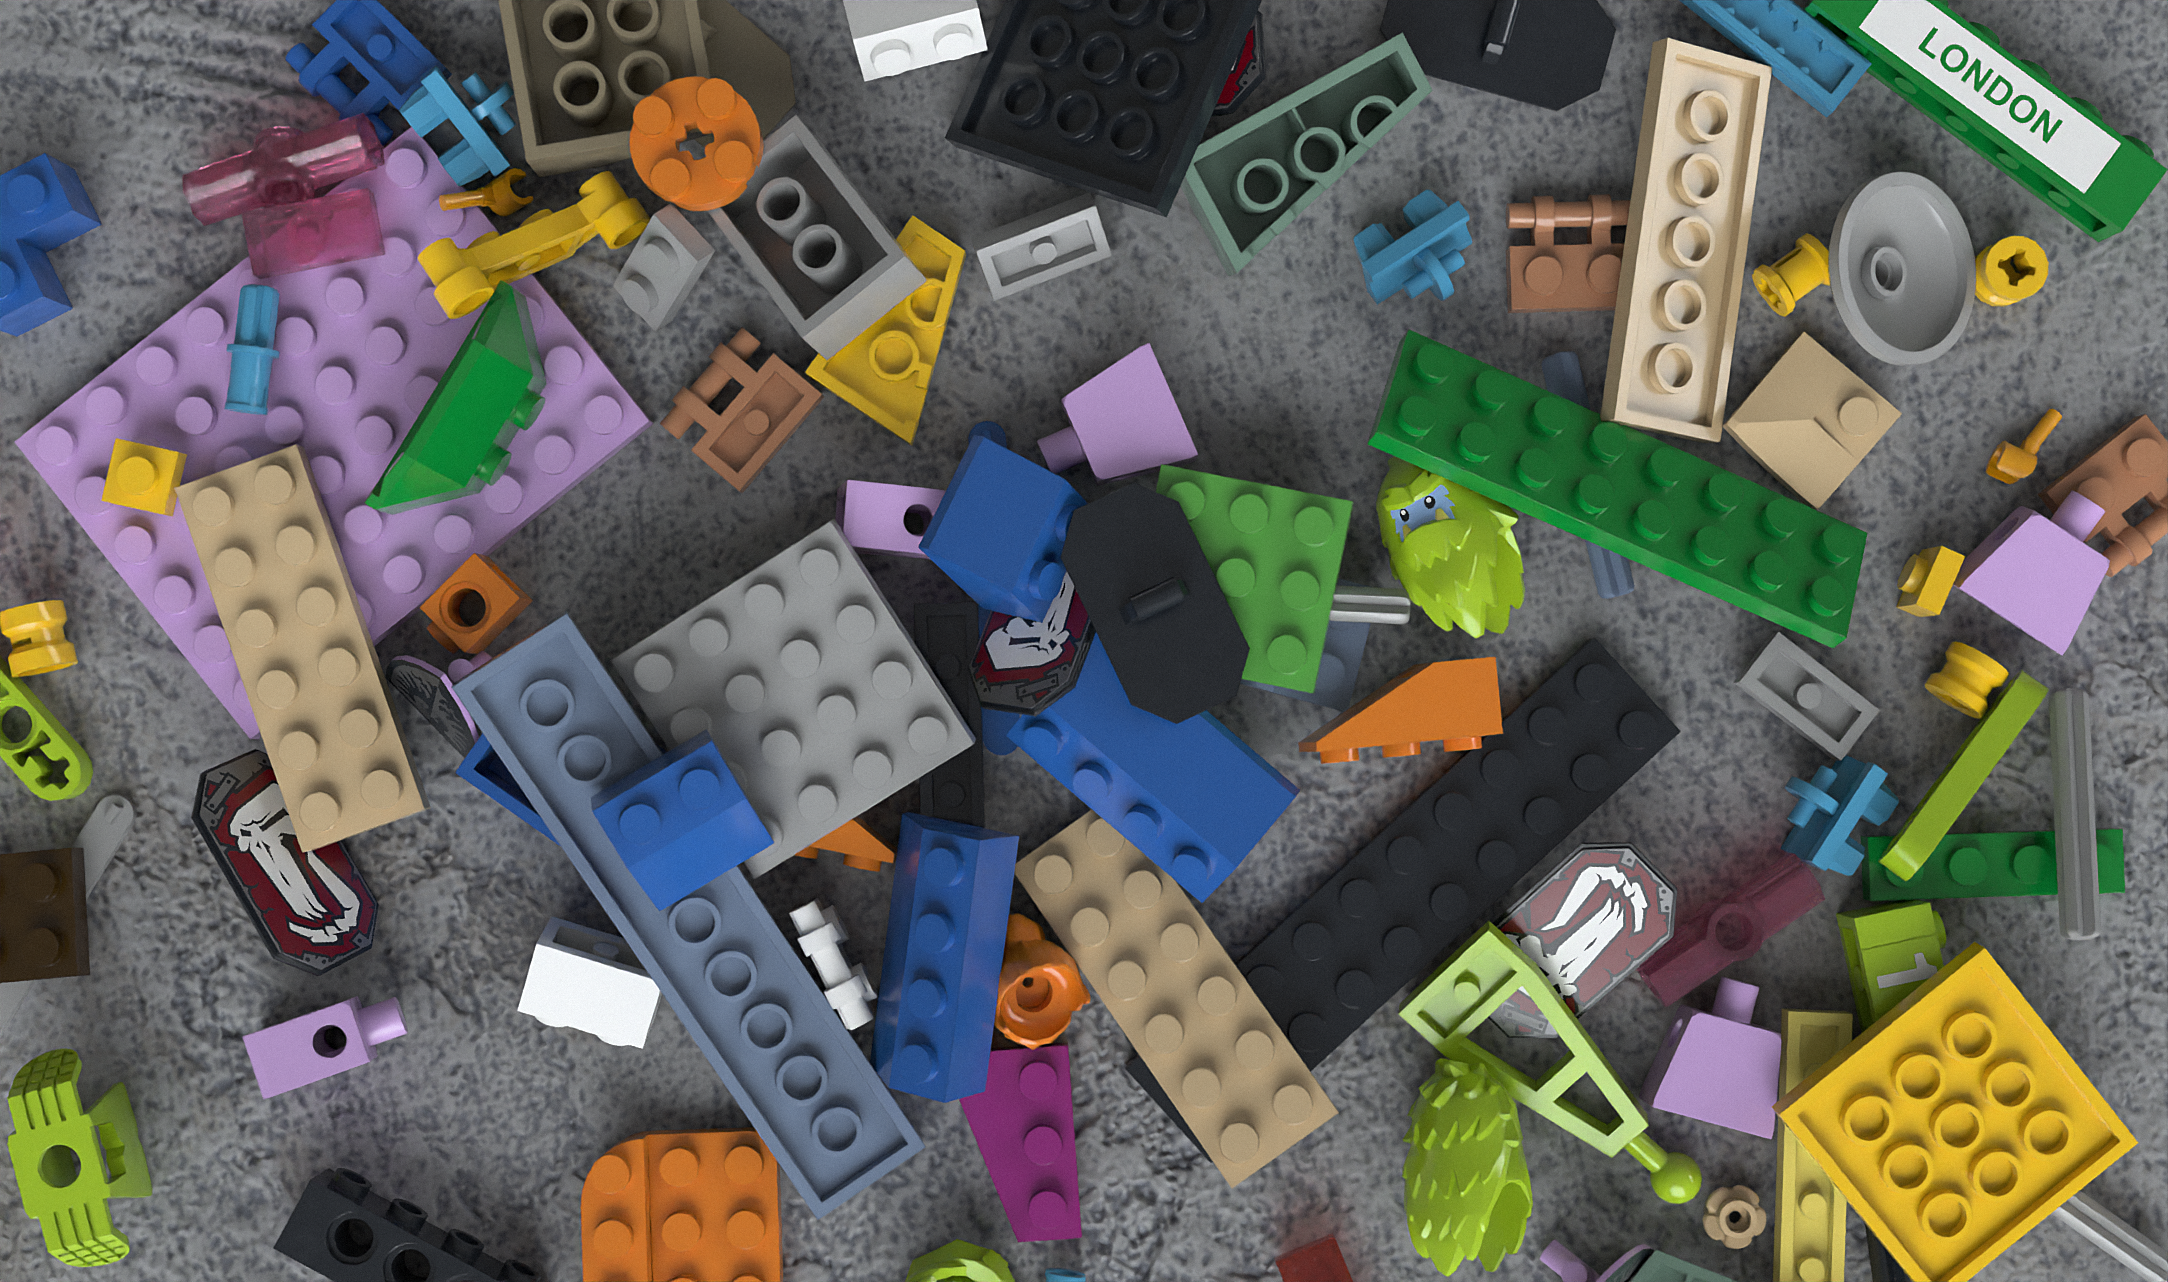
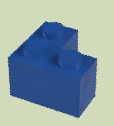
[0,153,102,337]

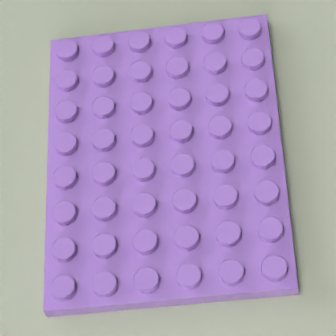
[15,127,653,739]

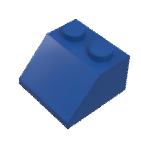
[918,435,1088,623]
[591,729,775,911]

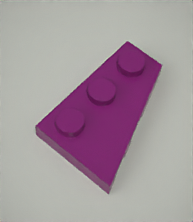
[959,1042,1082,1243]

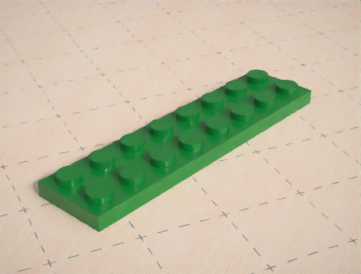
[1367,329,1868,648]

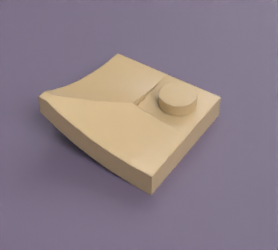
[1723,332,1902,510]

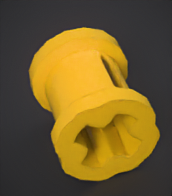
[1752,233,1830,317]

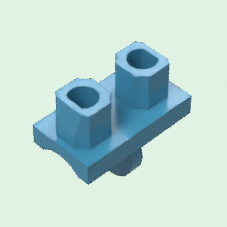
[399,65,516,186]
[1353,189,1472,305]
[1780,755,1899,876]

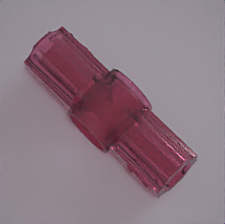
[182,113,384,226]
[1636,852,1825,1007]

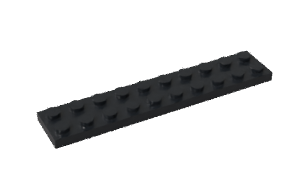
[1124,637,1681,1163]

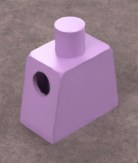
[1037,343,1198,486]
[835,480,946,559]
[1953,490,2110,655]
[1639,976,1782,1139]
[243,996,408,1100]

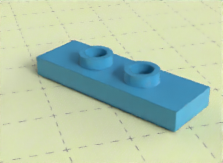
[1679,0,1872,117]

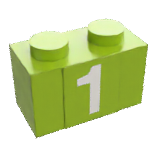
[1836,899,1946,1033]

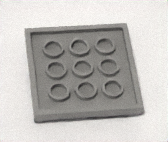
[610,519,976,879]

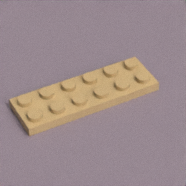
[1600,38,1772,443]
[175,444,431,853]
[1014,810,1339,1188]

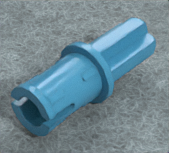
[224,284,280,415]

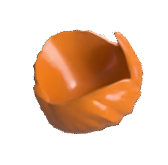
[994,913,1091,1050]

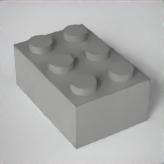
[707,115,927,360]

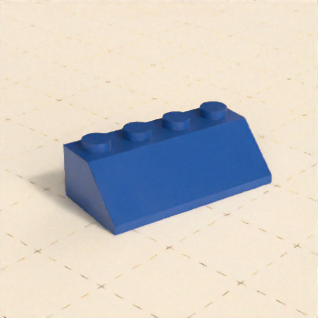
[1005,633,1300,903]
[870,812,1019,1103]

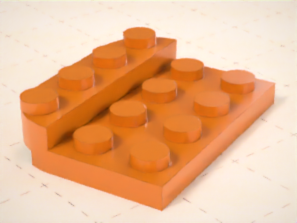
[581,1127,783,1282]

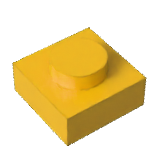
[101,438,187,517]
[1896,546,1965,617]

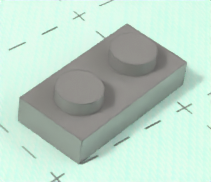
[971,192,1112,301]
[613,204,715,332]
[1734,632,1880,761]

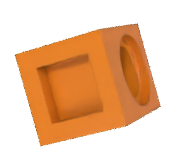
[419,553,533,654]

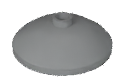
[1828,172,1976,366]

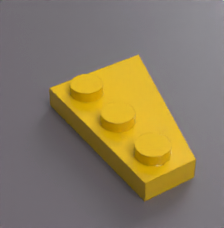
[805,215,966,446]

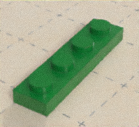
[1860,828,2125,901]

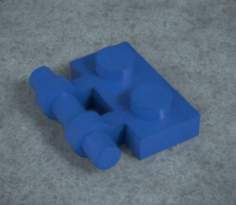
[285,0,452,149]

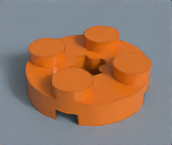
[629,76,764,211]

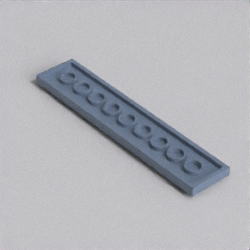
[451,611,926,1220]

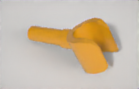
[439,168,534,216]
[1986,409,2062,484]

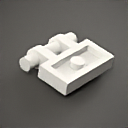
[789,898,878,1030]

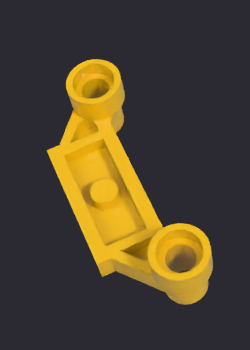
[417,171,651,319]

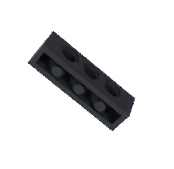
[273,1168,541,1282]

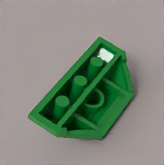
[364,280,547,515]

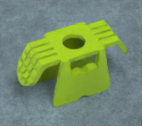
[7,1048,152,1267]

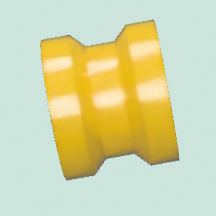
[1975,236,2049,307]
[1925,641,2009,719]

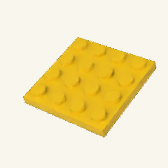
[1771,942,2138,1282]

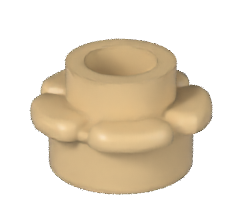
[1702,1185,1766,1249]

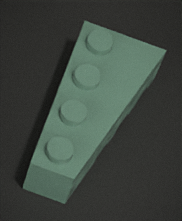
[1180,32,1433,276]

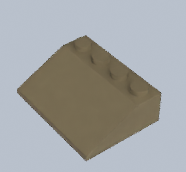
[498,0,712,177]

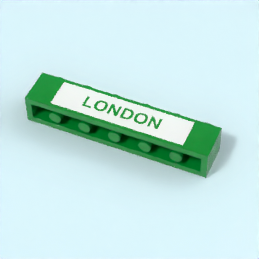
[1803,0,2168,242]

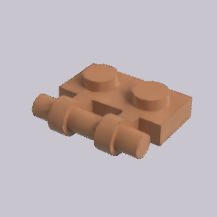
[1506,194,1631,313]
[660,327,824,493]
[2038,414,2168,577]

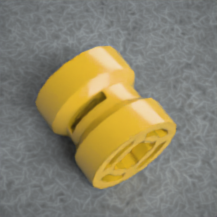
[0,600,78,677]

